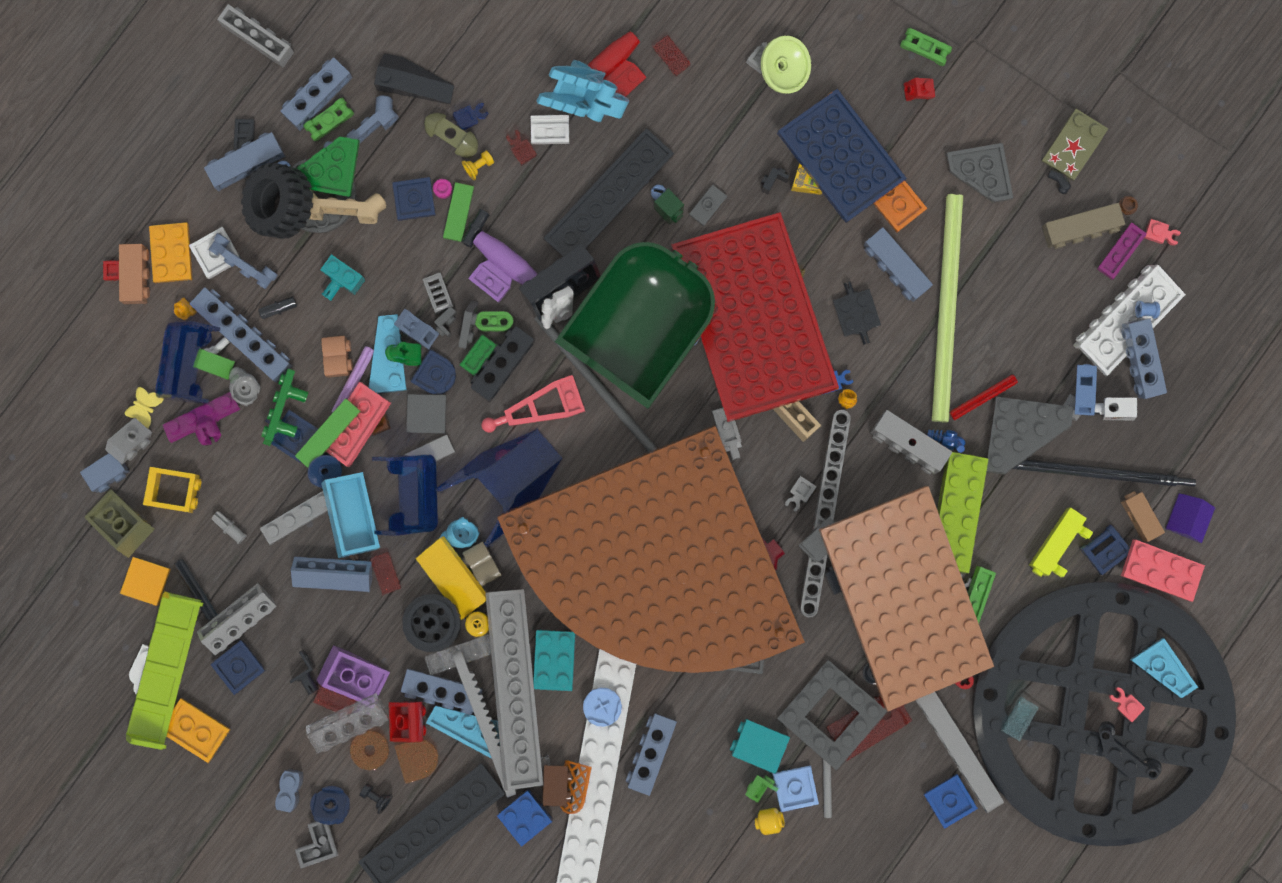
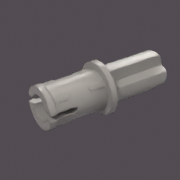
[211,511,247,544]

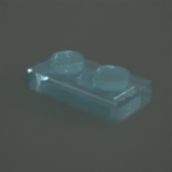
[1001,697,1039,741]

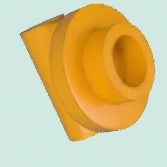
[174,298,197,320]

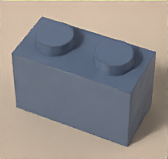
[80,453,130,493]

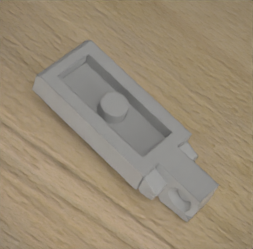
[712,408,742,460]

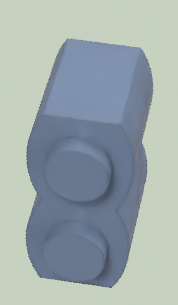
[275,769,303,812]

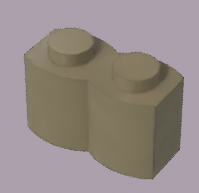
[462,542,502,587]

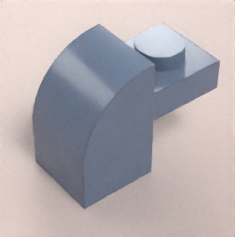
[394,309,439,349]

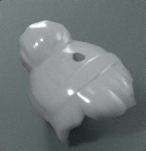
[229,367,261,406]

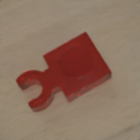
[506,130,537,166]

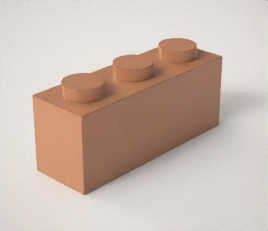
[119,244,150,304]

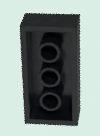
[519,244,601,322]

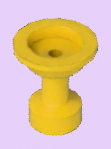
[462,151,494,181]

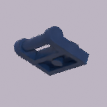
[1080,525,1130,575]

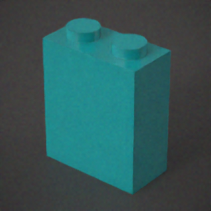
[730,719,790,774]

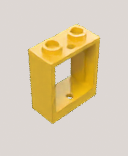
[143,467,202,513]

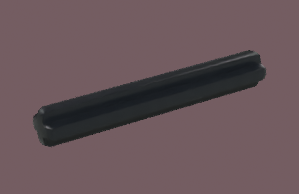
[174,559,218,622]

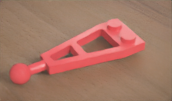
[481,375,586,433]

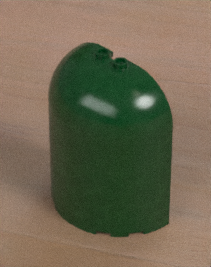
[555,242,715,409]

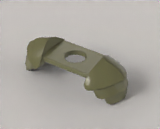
[424,113,478,158]

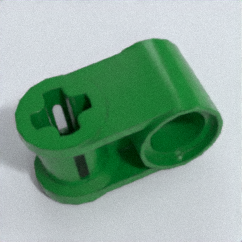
[385,342,422,366]

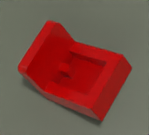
[904,78,935,101]

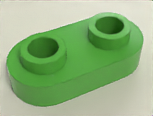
[476,312,513,332]

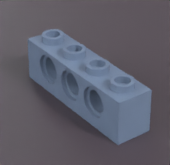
[281,57,352,131]
[1121,318,1167,399]
[401,669,483,715]
[626,713,677,796]

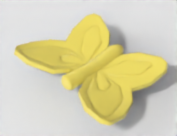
[124,387,165,428]

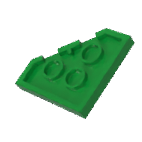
[297,137,360,197]

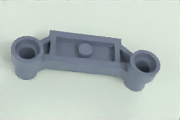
[208,233,278,289]

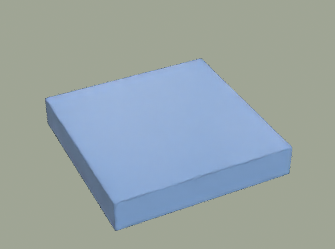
[772,765,819,812]

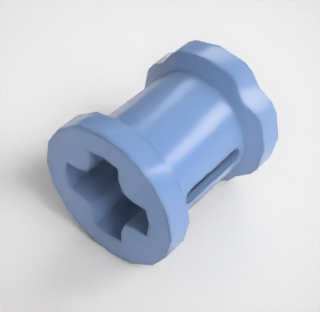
[1135,301,1160,319]

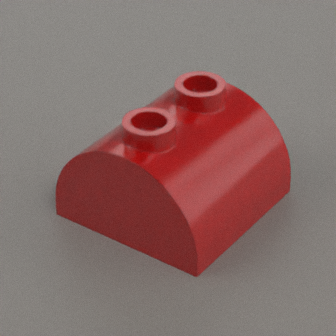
[389,701,426,743]

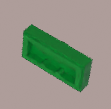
[460,335,497,376]

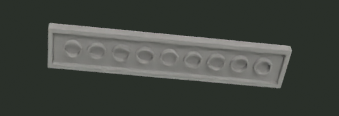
[486,589,543,790]

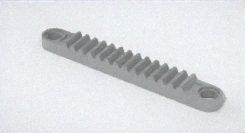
[451,650,516,798]

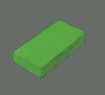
[193,349,235,380]

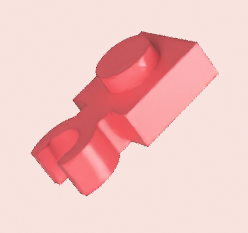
[1144,219,1181,245]
[1108,687,1145,722]

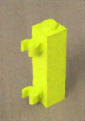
[1029,508,1093,577]

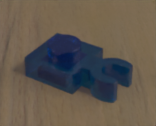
[453,103,489,130]

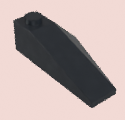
[374,53,454,105]

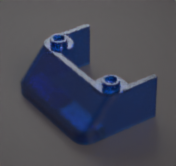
[155,321,220,403]
[372,454,438,536]

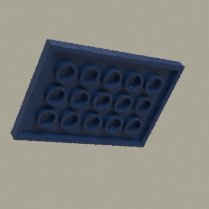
[777,89,907,223]

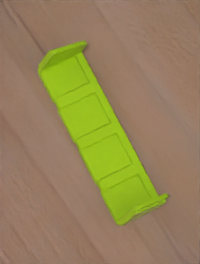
[126,591,203,750]

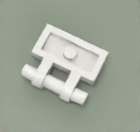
[541,286,573,329]

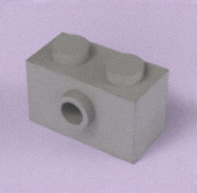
[105,418,152,464]

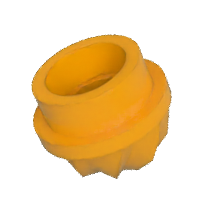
[838,389,857,409]

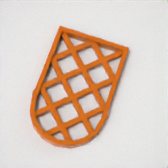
[560,760,592,814]

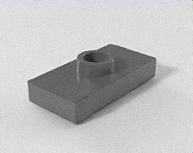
[689,185,727,227]

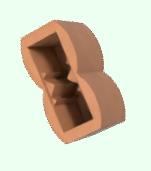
[322,336,353,378]

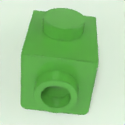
[745,775,779,802]

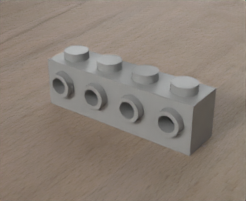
[217,4,294,68]
[197,583,277,655]

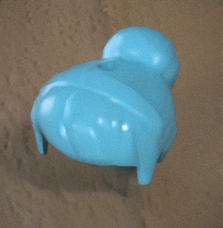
[440,517,480,548]

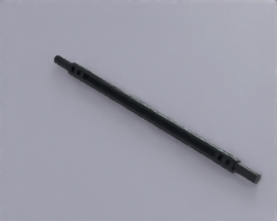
[985,457,1196,487]

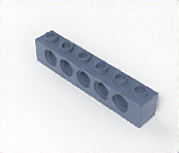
[190,287,292,383]

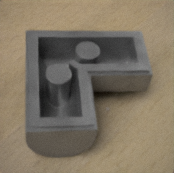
[295,821,339,868]

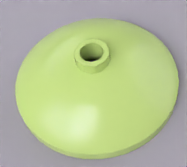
[761,36,811,94]

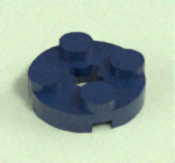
[310,786,350,825]

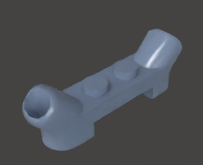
[324,95,399,148]

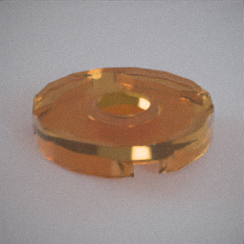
[350,731,389,770]

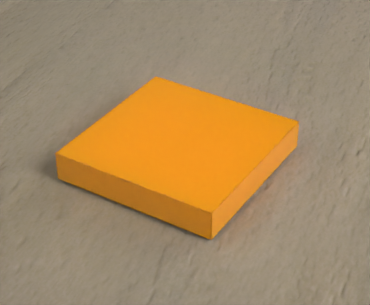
[120,557,171,606]

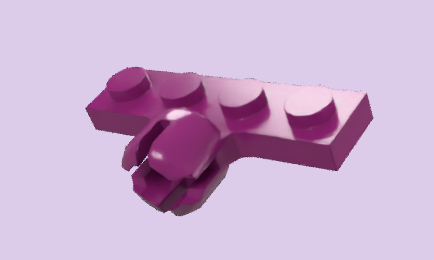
[163,392,241,446]

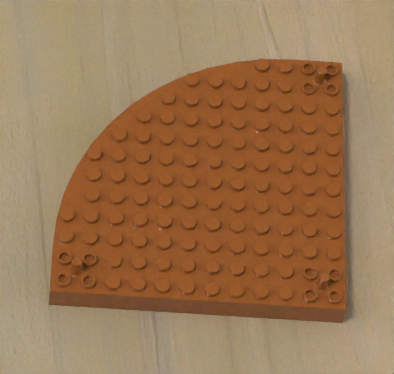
[497,425,805,673]

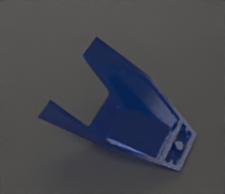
[436,429,562,548]

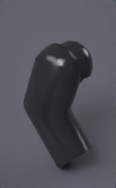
[1047,169,1071,194]

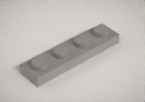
[260,491,328,545]

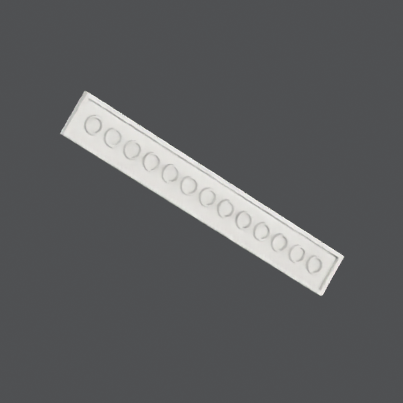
[557,649,636,883]

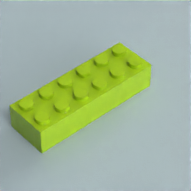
[937,452,988,573]

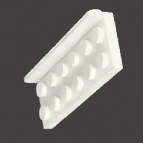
[1073,265,1186,376]

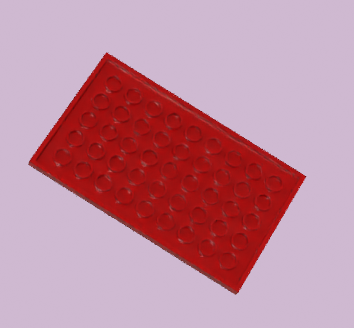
[671,212,839,422]

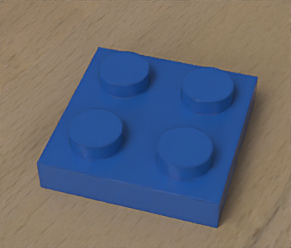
[923,774,978,829]

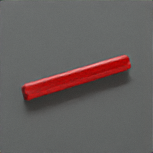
[949,375,1018,420]

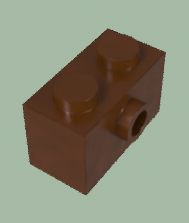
[542,766,571,807]

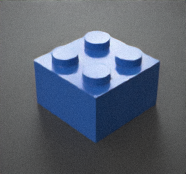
[497,789,553,847]

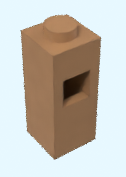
[1121,491,1165,543]

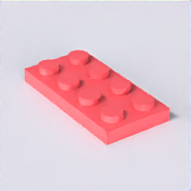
[326,382,391,467]
[1121,540,1205,602]

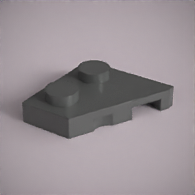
[458,300,479,348]

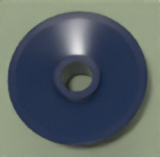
[308,455,342,488]

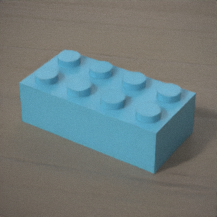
[321,472,380,558]

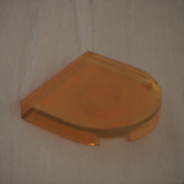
[394,740,439,784]

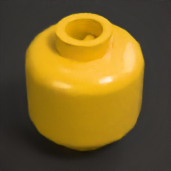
[465,612,489,637]
[755,808,785,835]

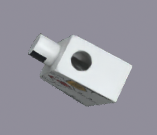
[1094,398,1137,421]

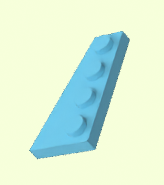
[369,314,407,394]
[426,706,500,759]

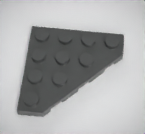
[986,397,1074,475]

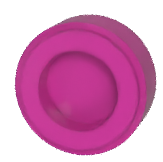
[433,179,452,199]

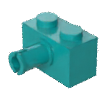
[320,254,365,301]

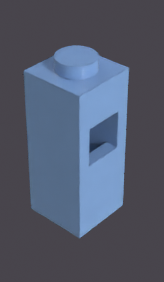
[1075,364,1097,415]

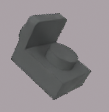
[434,306,457,338]

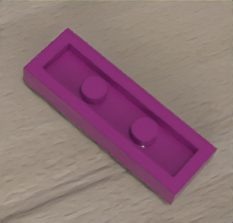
[1097,223,1147,280]

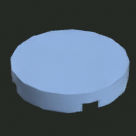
[583,687,622,727]

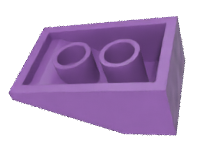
[317,645,390,707]

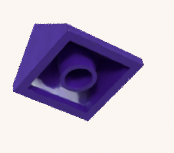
[1165,493,1215,543]

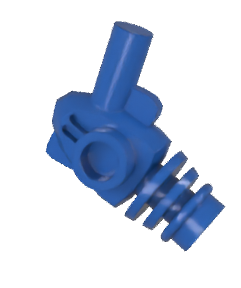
[927,429,966,453]

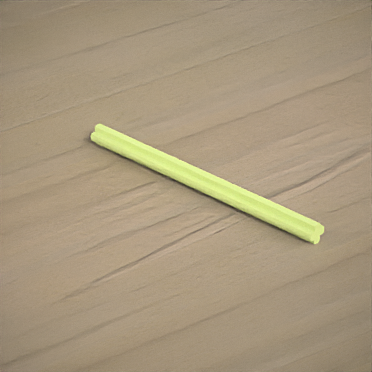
[932,194,963,422]

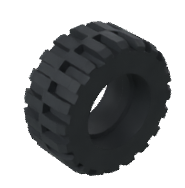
[241,163,314,239]

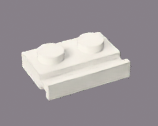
[531,115,569,144]

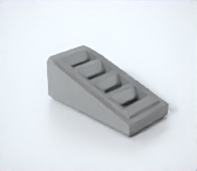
[423,273,454,315]

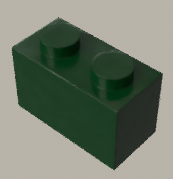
[654,188,684,225]

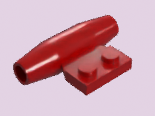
[588,31,647,97]

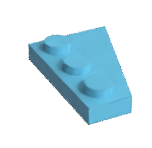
[1130,638,1198,698]

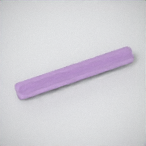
[332,346,374,413]

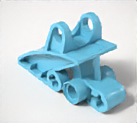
[537,60,629,122]

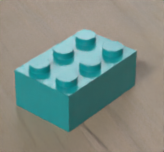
[533,630,576,691]

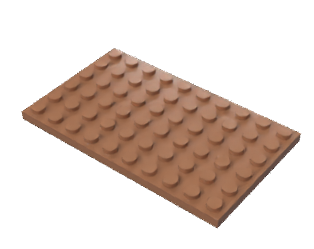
[819,486,994,711]

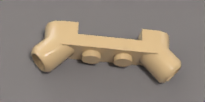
[310,189,386,224]

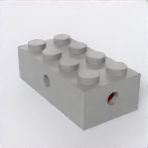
[870,410,952,475]

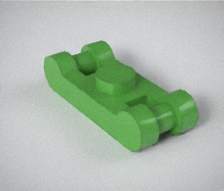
[900,28,952,66]
[303,98,354,142]

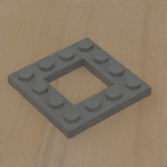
[777,660,888,771]

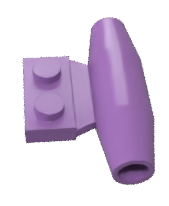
[468,231,538,302]

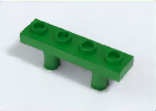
[261,369,309,446]

